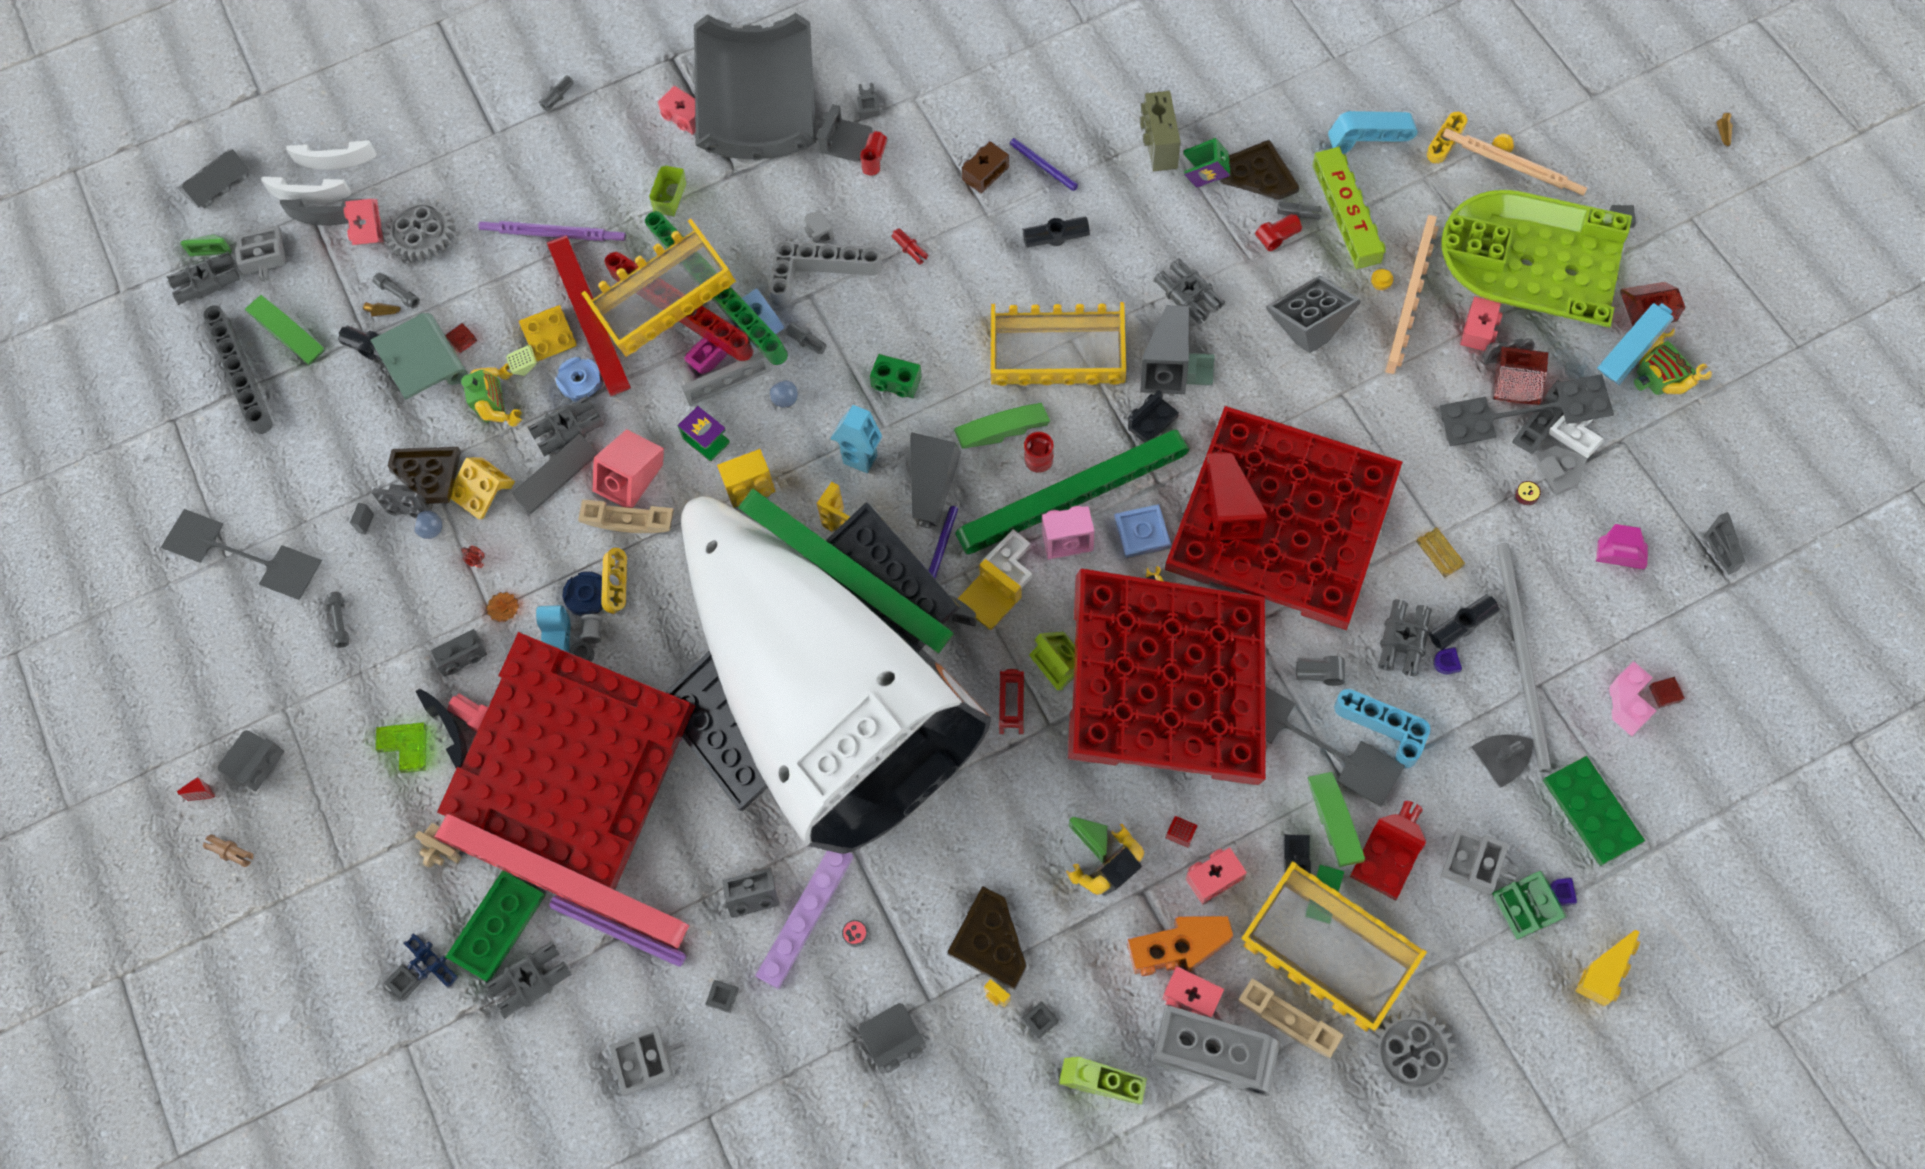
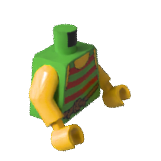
[1634,328,1712,395]
[461,363,522,427]

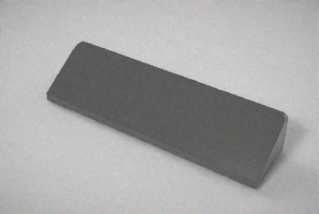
[512,434,598,514]

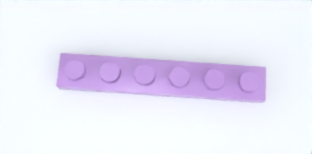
[755,851,854,990]

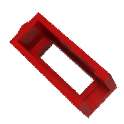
[999,668,1024,734]

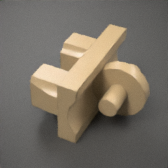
[415,823,462,868]

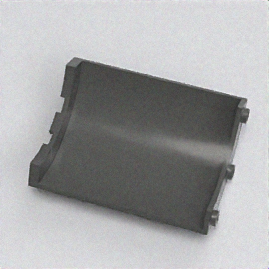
[694,12,816,161]

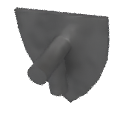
[1471,734,1533,788]

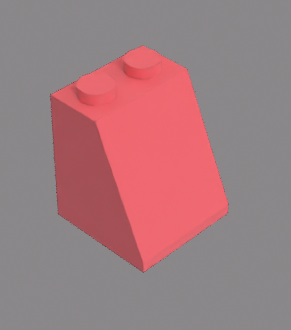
[593,429,664,508]

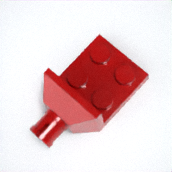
[1350,800,1426,901]

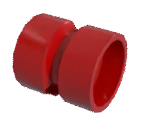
[1024,432,1054,473]

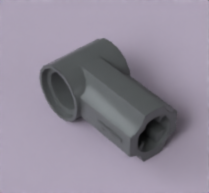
[1296,656,1345,686]

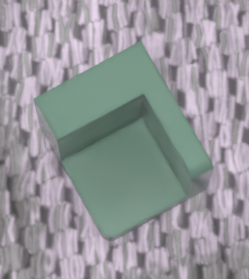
[1186,353,1215,385]

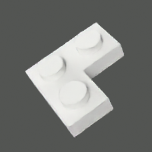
[1549,415,1603,458]
[982,529,1032,588]

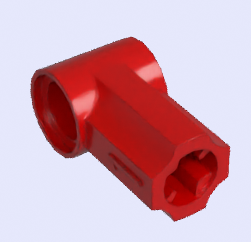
[860,131,888,176]
[1255,214,1302,252]

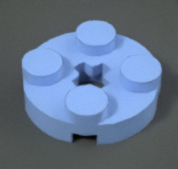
[556,357,602,402]

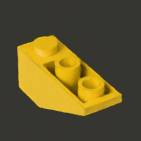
[1575,930,1640,1006]

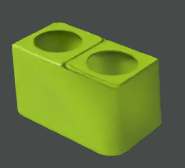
[649,165,687,216]

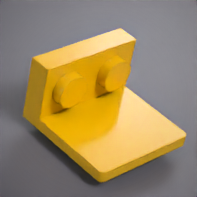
[519,305,577,361]
[451,457,515,519]
[816,481,850,532]
[957,558,1022,630]

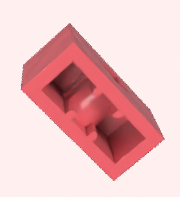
[658,86,696,135]
[344,199,384,245]
[1460,296,1503,351]
[1186,847,1247,905]
[1162,966,1224,1018]

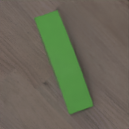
[245,295,325,365]
[954,402,1050,449]
[1307,772,1365,867]

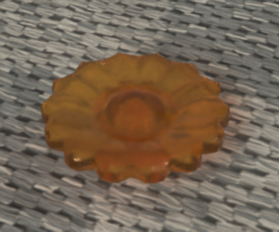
[486,592,519,622]

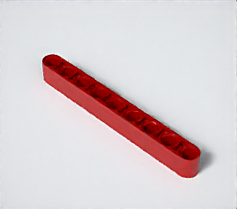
[546,235,631,397]
[604,252,754,361]

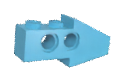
[830,405,882,474]

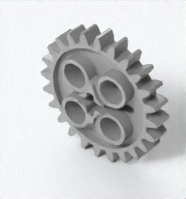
[384,199,456,262]
[1369,1010,1458,1099]

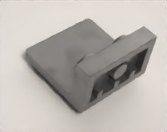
[372,484,433,518]

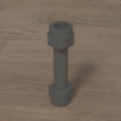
[373,272,420,309]
[326,592,350,648]

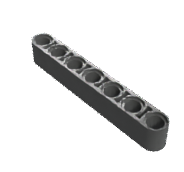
[203,305,273,434]

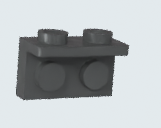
[431,629,487,677]
[722,867,780,918]

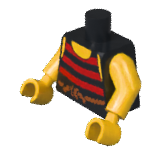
[1066,824,1145,896]

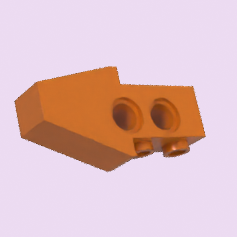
[1127,916,1233,976]

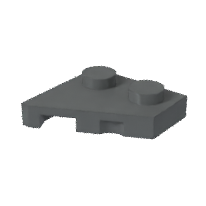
[1704,512,1745,574]

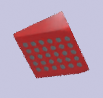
[176,777,216,801]
[1165,816,1198,848]

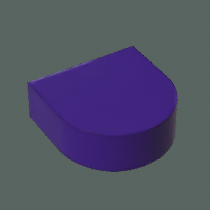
[1433,647,1462,675]
[1550,878,1577,906]

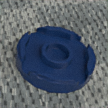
[562,571,603,617]

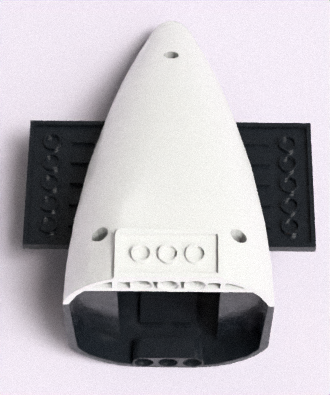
[665,496,991,854]

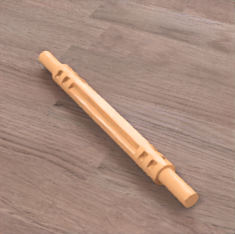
[1443,128,1587,196]

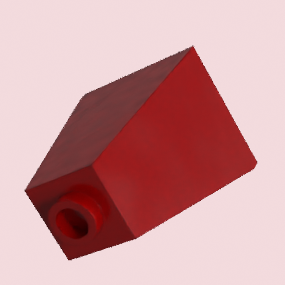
[1206,452,1267,541]

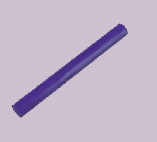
[1010,138,1078,191]
[929,506,958,579]

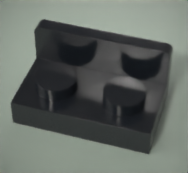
[1128,390,1179,443]

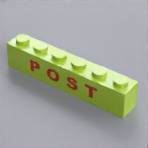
[1312,147,1386,270]

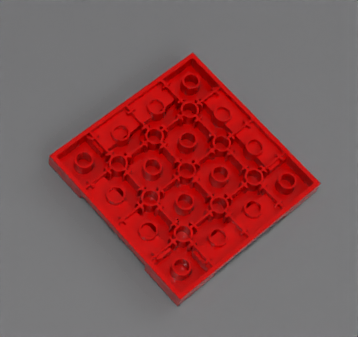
[1165,406,1403,631]
[1068,568,1266,785]
[437,632,696,889]

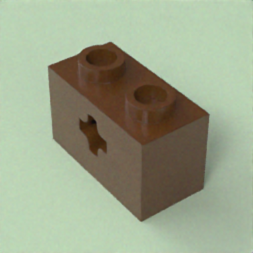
[961,141,1009,194]

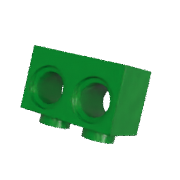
[870,353,922,398]

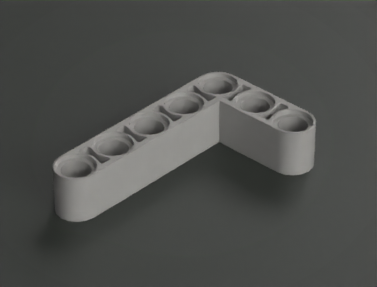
[769,241,882,307]

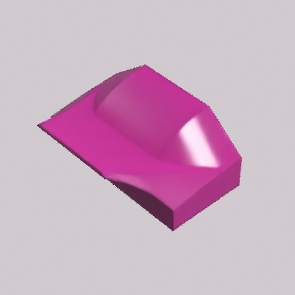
[684,338,727,374]
[1596,524,1648,570]

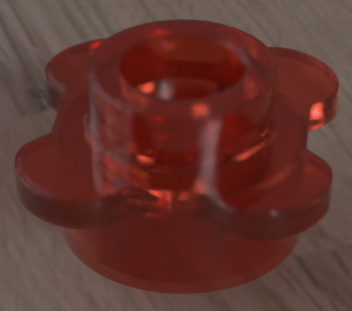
[461,545,485,568]

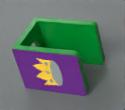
[1183,138,1230,188]
[677,406,730,461]

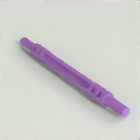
[478,221,626,242]

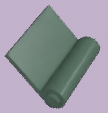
[371,313,468,400]

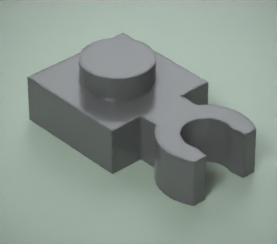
[857,83,880,118]

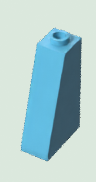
[1597,303,1674,386]

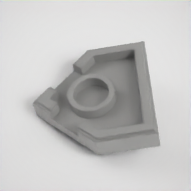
[1533,446,1587,495]

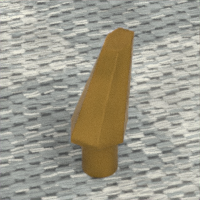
[1716,112,1733,146]
[363,302,401,317]

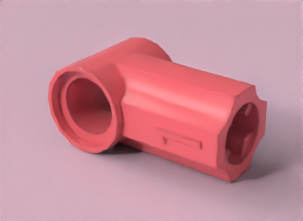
[447,693,488,732]

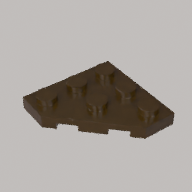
[1220,139,1300,200]
[387,446,461,504]
[947,886,1027,990]

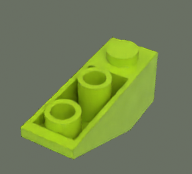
[1059,1056,1147,1105]

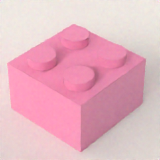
[1042,506,1095,559]

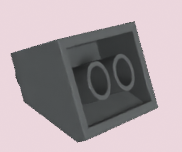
[177,149,250,209]

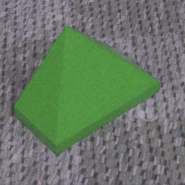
[181,234,232,256]
[1069,817,1108,863]

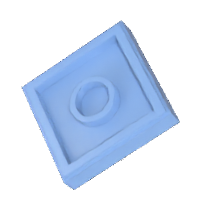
[1114,504,1171,558]

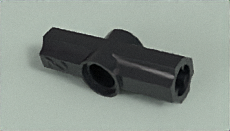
[1022,216,1090,248]
[338,325,382,360]
[1429,594,1500,650]

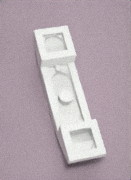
[286,141,377,170]
[261,177,351,205]

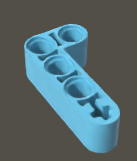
[1328,111,1418,154]
[536,605,571,653]
[1334,689,1431,768]

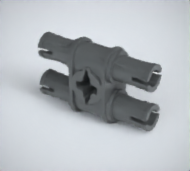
[166,251,241,305]
[1154,258,1225,324]
[527,395,604,457]
[1378,599,1432,677]
[485,941,572,1019]

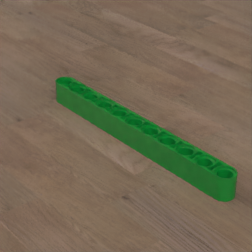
[645,211,788,365]
[955,430,1190,555]
[738,488,954,654]

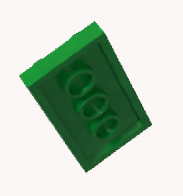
[1542,755,1645,867]
[445,870,546,983]

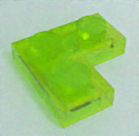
[375,722,427,773]

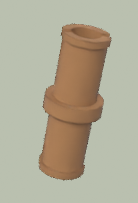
[203,834,254,867]

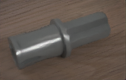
[539,75,574,111]
[1277,201,1322,220]
[785,322,827,354]

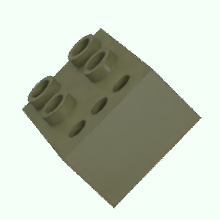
[1140,90,1181,172]

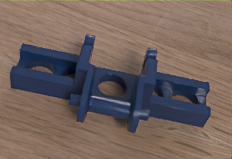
[403,933,459,988]

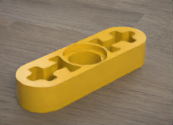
[1426,111,1468,164]
[601,547,627,614]

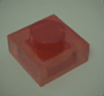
[445,323,477,353]
[1649,676,1685,708]

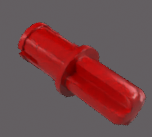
[891,228,928,265]

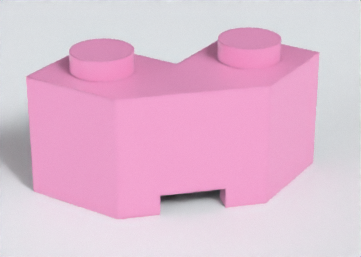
[1609,661,1656,736]

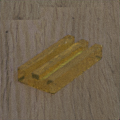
[1416,527,1465,578]

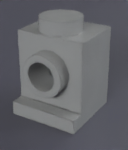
[804,209,834,244]

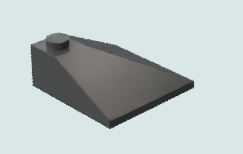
[1266,275,1361,353]

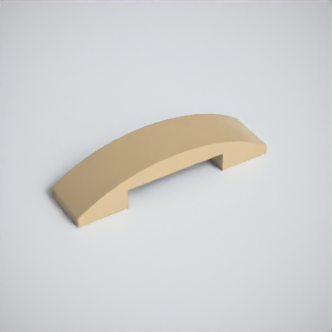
[578,499,674,533]
[1238,978,1344,1058]

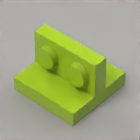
[1029,631,1075,691]

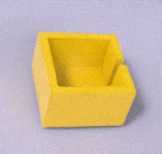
[717,449,776,508]

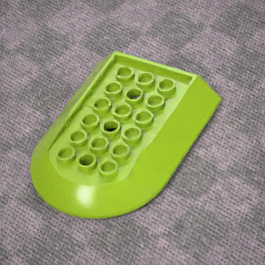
[1441,190,1632,328]

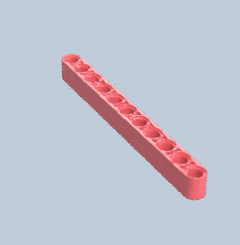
[434,814,689,950]

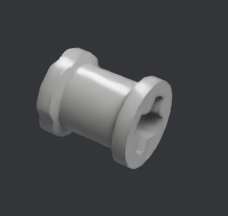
[580,614,603,644]

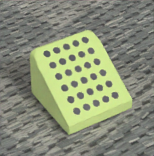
[506,345,537,376]

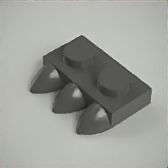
[1483,338,1535,364]

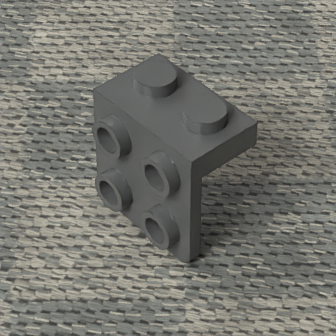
[816,104,873,162]
[218,730,285,792]
[858,1003,927,1073]

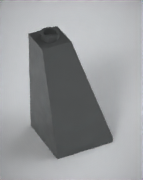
[1140,305,1189,394]
[910,432,961,528]

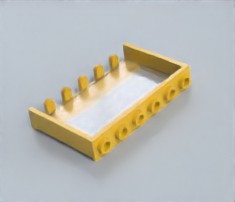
[582,219,736,357]
[991,302,1126,386]
[1241,862,1427,1032]

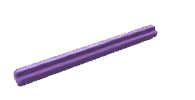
[549,895,686,967]

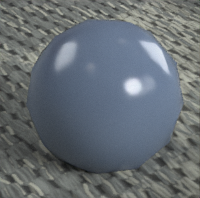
[770,380,798,408]
[414,511,442,539]

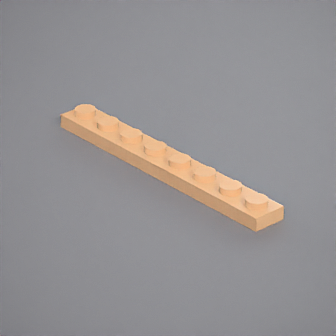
[1385,215,1439,374]

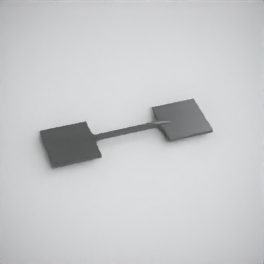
[1440,374,1614,446]
[161,509,322,600]
[1265,686,1405,807]

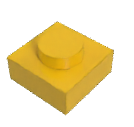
[984,978,1011,1008]

